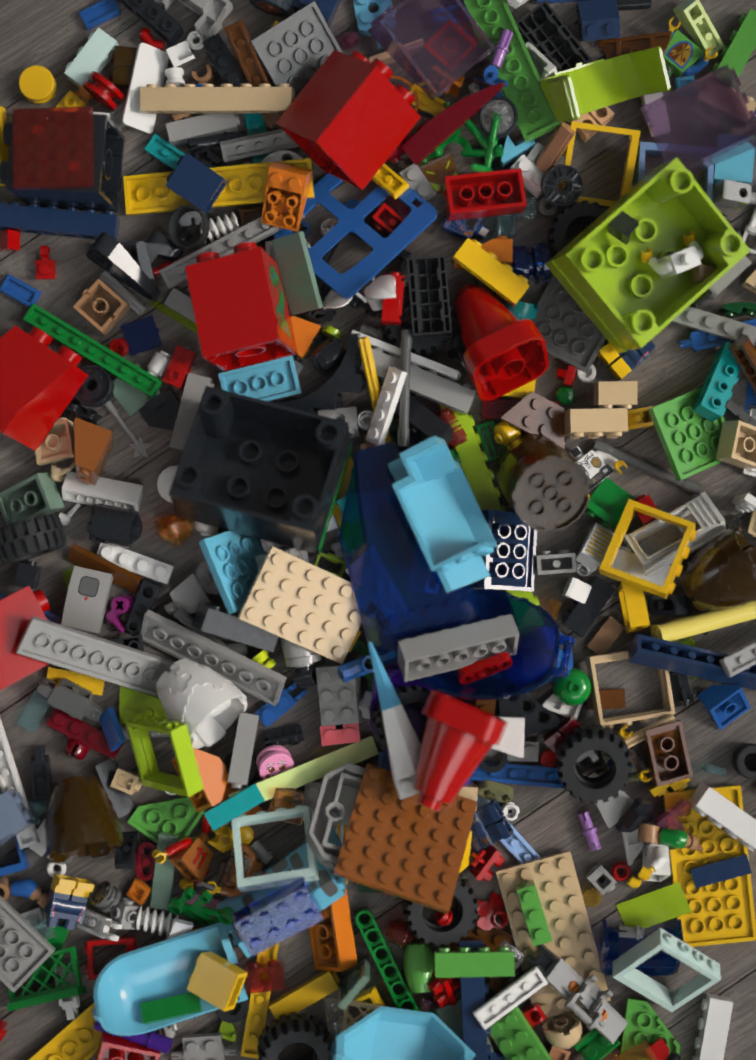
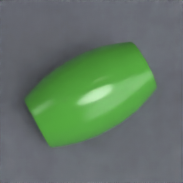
[404,942,435,993]

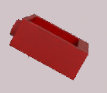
[84,935,137,980]

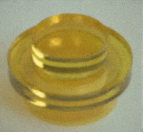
[583,888,602,907]

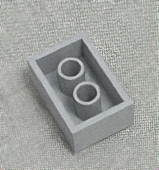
[316,664,365,726]

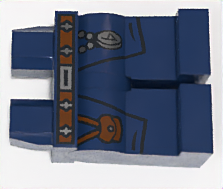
[470,799,514,851]

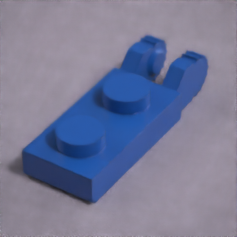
[255,682,308,727]

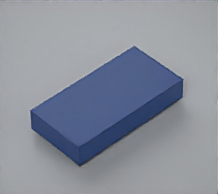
[79,0,121,31]
[0,274,42,308]
[99,707,126,751]

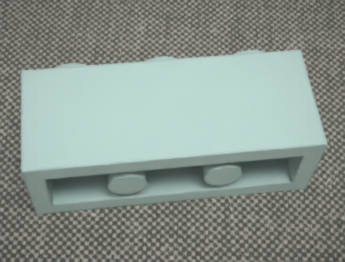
[64,27,119,87]

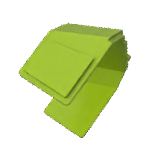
[540,46,670,123]

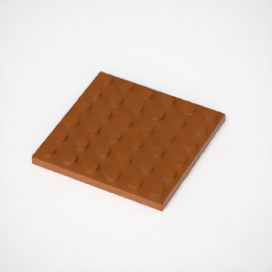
[333,763,477,913]

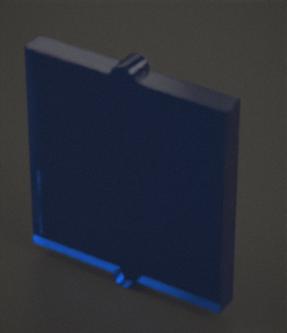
[121,316,163,356]

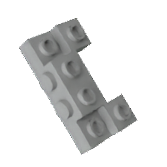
[153,0,233,39]

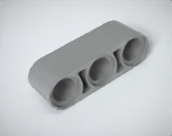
[708,255,752,300]

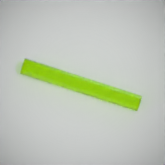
[151,301,198,334]

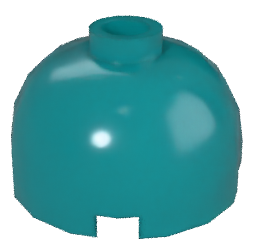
[501,299,539,321]

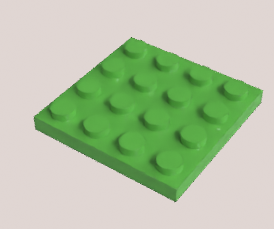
[648,387,725,481]

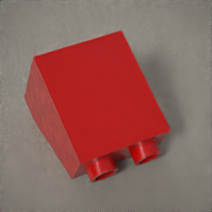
[0,325,88,451]
[0,586,58,690]

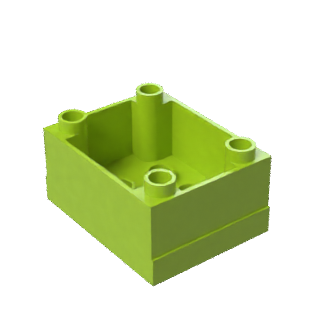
[545,157,751,353]

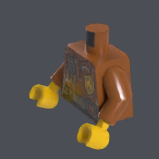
[206,835,267,898]

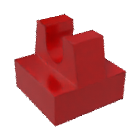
[556,365,577,388]

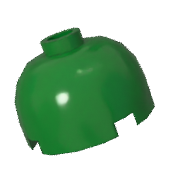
[552,668,592,706]

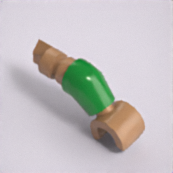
[637,824,704,851]

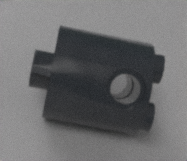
[87,503,143,549]

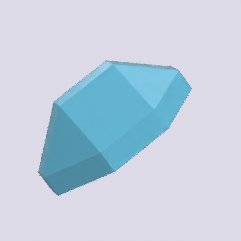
[331,1006,476,1060]

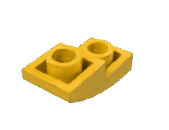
[647,778,691,797]

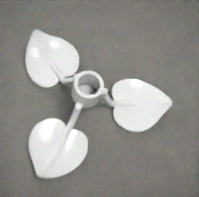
[323,250,396,311]

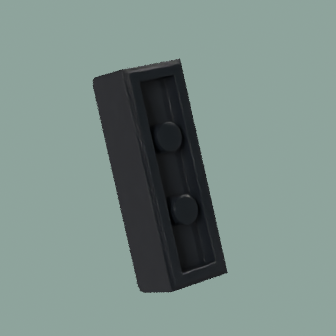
[94,759,136,818]

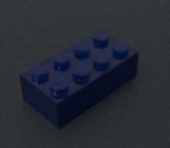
[232,877,324,957]

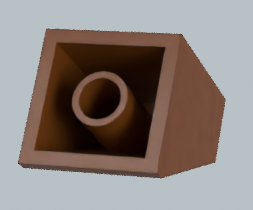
[74,418,113,485]

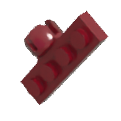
[46,709,124,761]

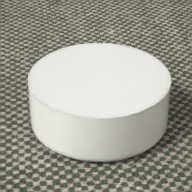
[577,365,596,383]

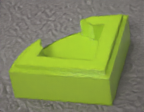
[218,1020,237,1042]

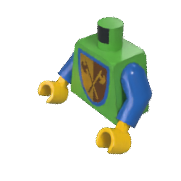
[664,17,718,78]

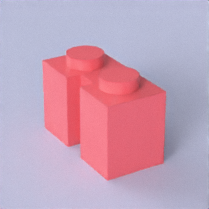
[320,723,361,746]

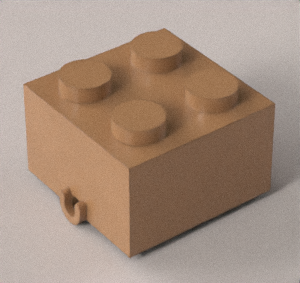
[73,278,131,336]

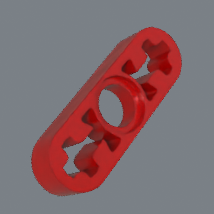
[457,652,513,684]

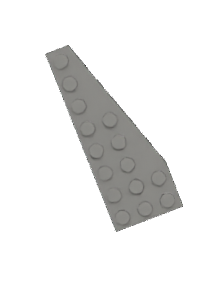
[0,896,55,993]

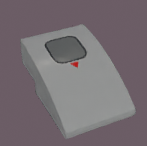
[61,566,113,634]

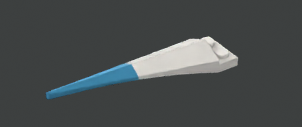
[368,641,421,800]

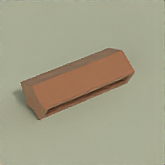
[535,122,576,173]

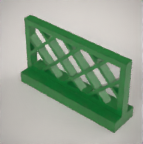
[7,947,87,1012]

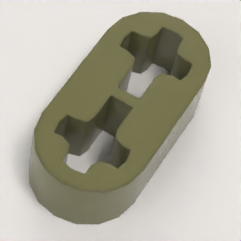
[478,780,514,803]

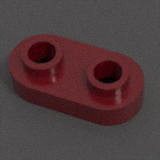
[136,841,157,881]

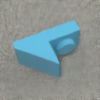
[500,135,536,168]

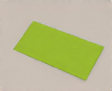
[616,882,692,929]

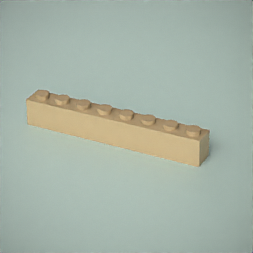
[140,83,295,114]

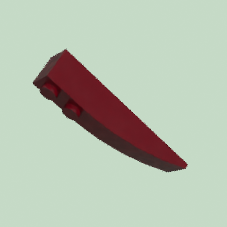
[401,83,506,165]

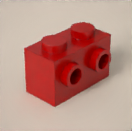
[372,203,404,236]

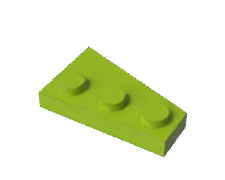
[119,685,168,724]

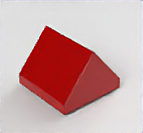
[1,229,20,251]

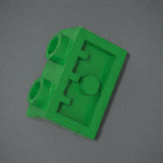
[573,1028,621,1060]

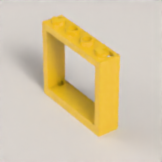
[558,121,641,207]
[599,499,697,599]

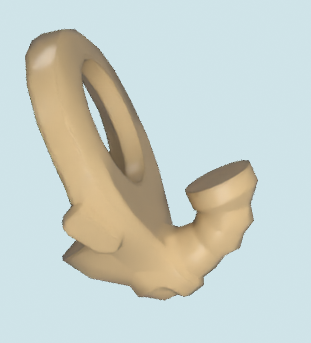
[50,457,75,482]

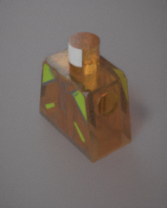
[419,152,458,197]

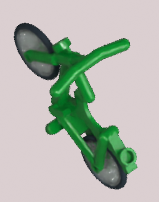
[406,97,518,173]

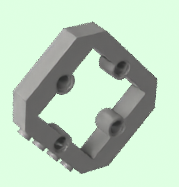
[306,763,365,870]

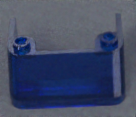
[599,919,684,976]

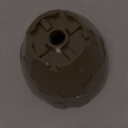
[680,526,756,611]
[44,775,123,863]

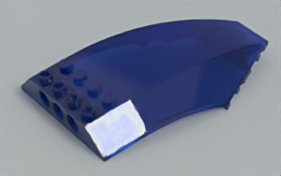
[338,441,481,652]

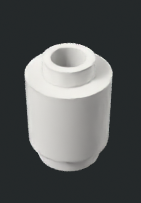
[147,350,171,380]

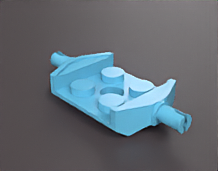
[353,0,396,49]

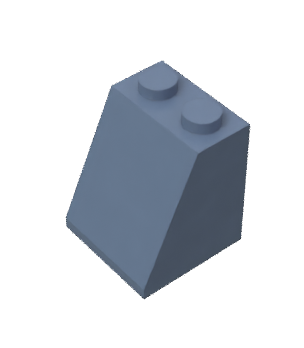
[0,790,35,846]

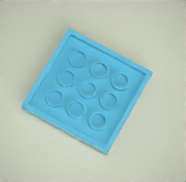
[199,531,265,615]

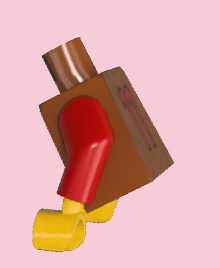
[152,832,213,890]

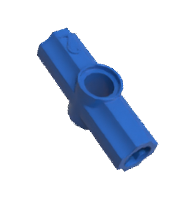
[337,645,397,683]

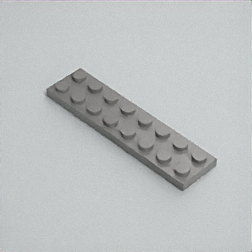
[140,609,287,707]
[16,616,175,697]

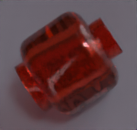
[385,919,414,948]

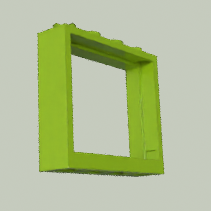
[125,713,204,797]

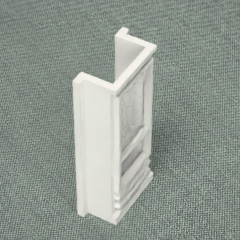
[624,492,727,577]

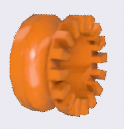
[74,86,93,104]

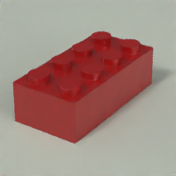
[442,168,527,221]

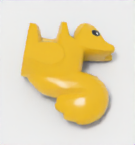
[207,822,254,853]

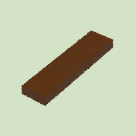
[67,543,142,594]

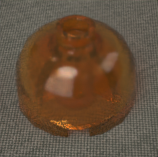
[154,513,194,546]

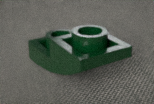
[719,302,756,318]

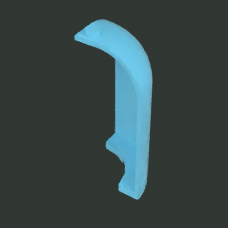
[92,922,248,1036]

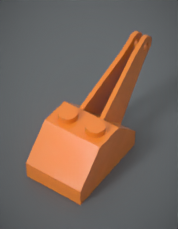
[171,749,265,816]

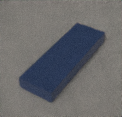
[689,853,752,888]

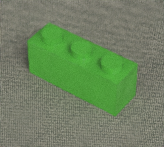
[514,879,552,947]

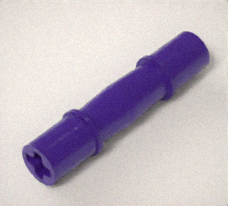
[94,1020,173,1054]

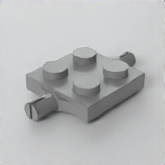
[171,1032,237,1060]

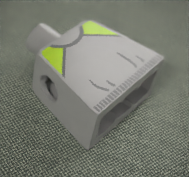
[712,179,756,209]

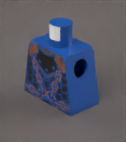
[441,217,490,240]

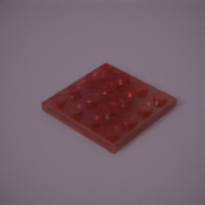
[13,106,94,190]

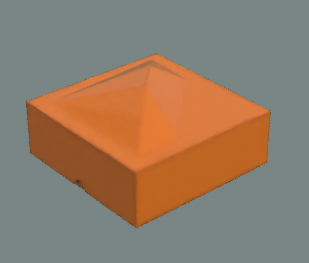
[126,878,152,906]

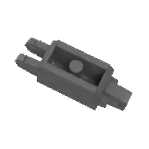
[37,677,103,721]

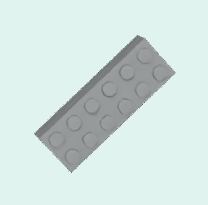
[398,614,519,682]

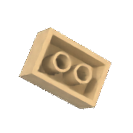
[564,408,628,439]

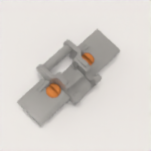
[545,958,628,1044]

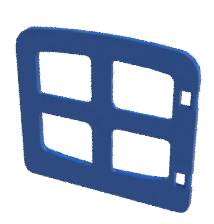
[274,174,438,299]

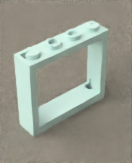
[232,805,319,892]
[613,928,721,1012]

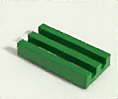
[475,420,503,462]

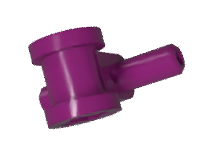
[104,595,135,633]

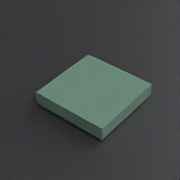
[113,363,161,417]

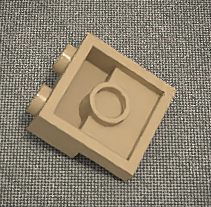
[35,418,75,466]

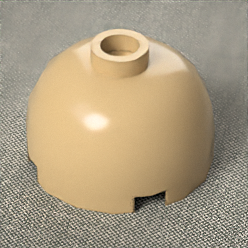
[542,1011,582,1049]

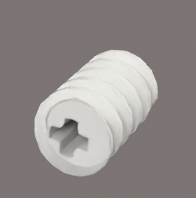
[199,212,240,245]
[136,905,179,937]

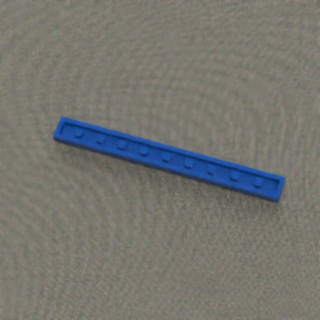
[378,752,564,789]

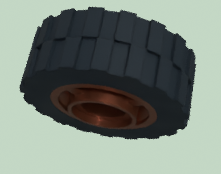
[249,0,294,17]

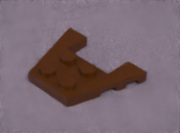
[447,916,513,994]

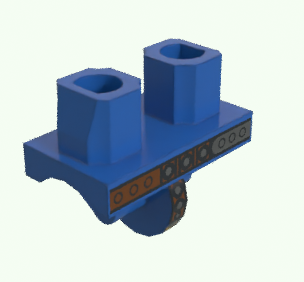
[474,65,508,97]

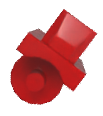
[470,844,505,882]
[428,971,460,1008]

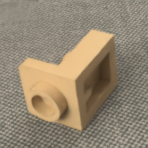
[110,768,142,795]

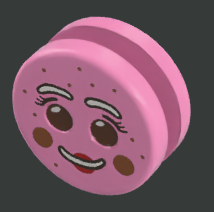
[256,745,294,780]

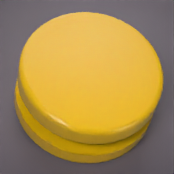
[19,65,57,104]

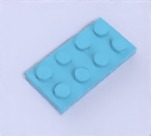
[218,356,302,401]

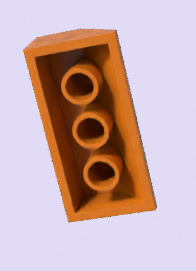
[308,888,358,972]

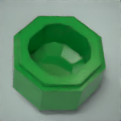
[555,386,575,406]

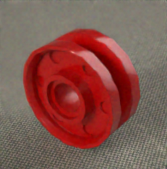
[82,71,125,111]

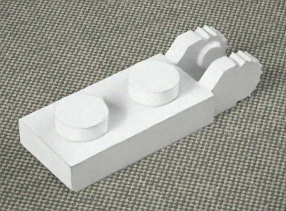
[77,908,122,941]

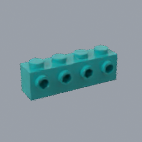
[692,341,741,422]

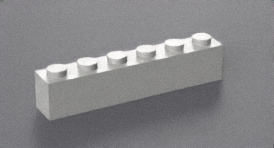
[360,346,476,415]

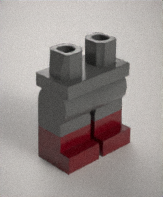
[543,714,600,773]

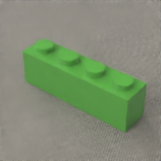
[711,8,756,88]
[434,946,515,978]

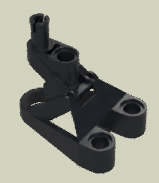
[86,228,192,302]

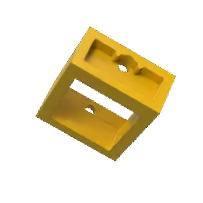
[617,582,650,634]

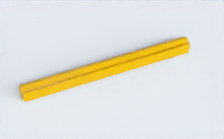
[358,336,391,446]

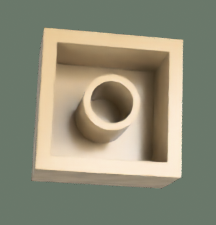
[593,381,638,409]
[716,420,756,469]

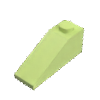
[673,0,725,56]

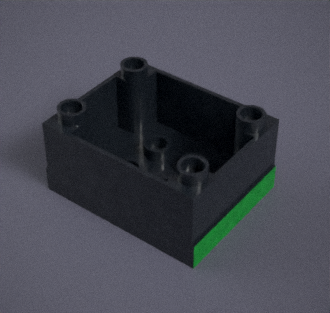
[169,386,353,555]

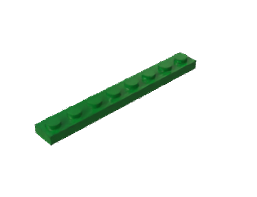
[23,303,163,399]

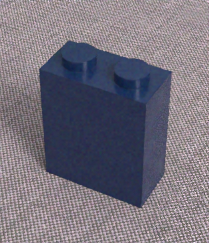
[165,153,228,214]

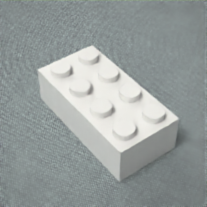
[689,782,756,851]

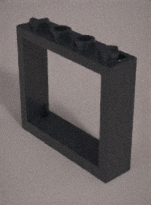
[315,232,411,318]

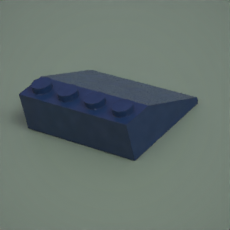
[472,510,537,591]

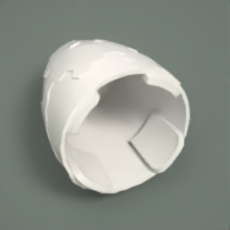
[156,658,247,749]

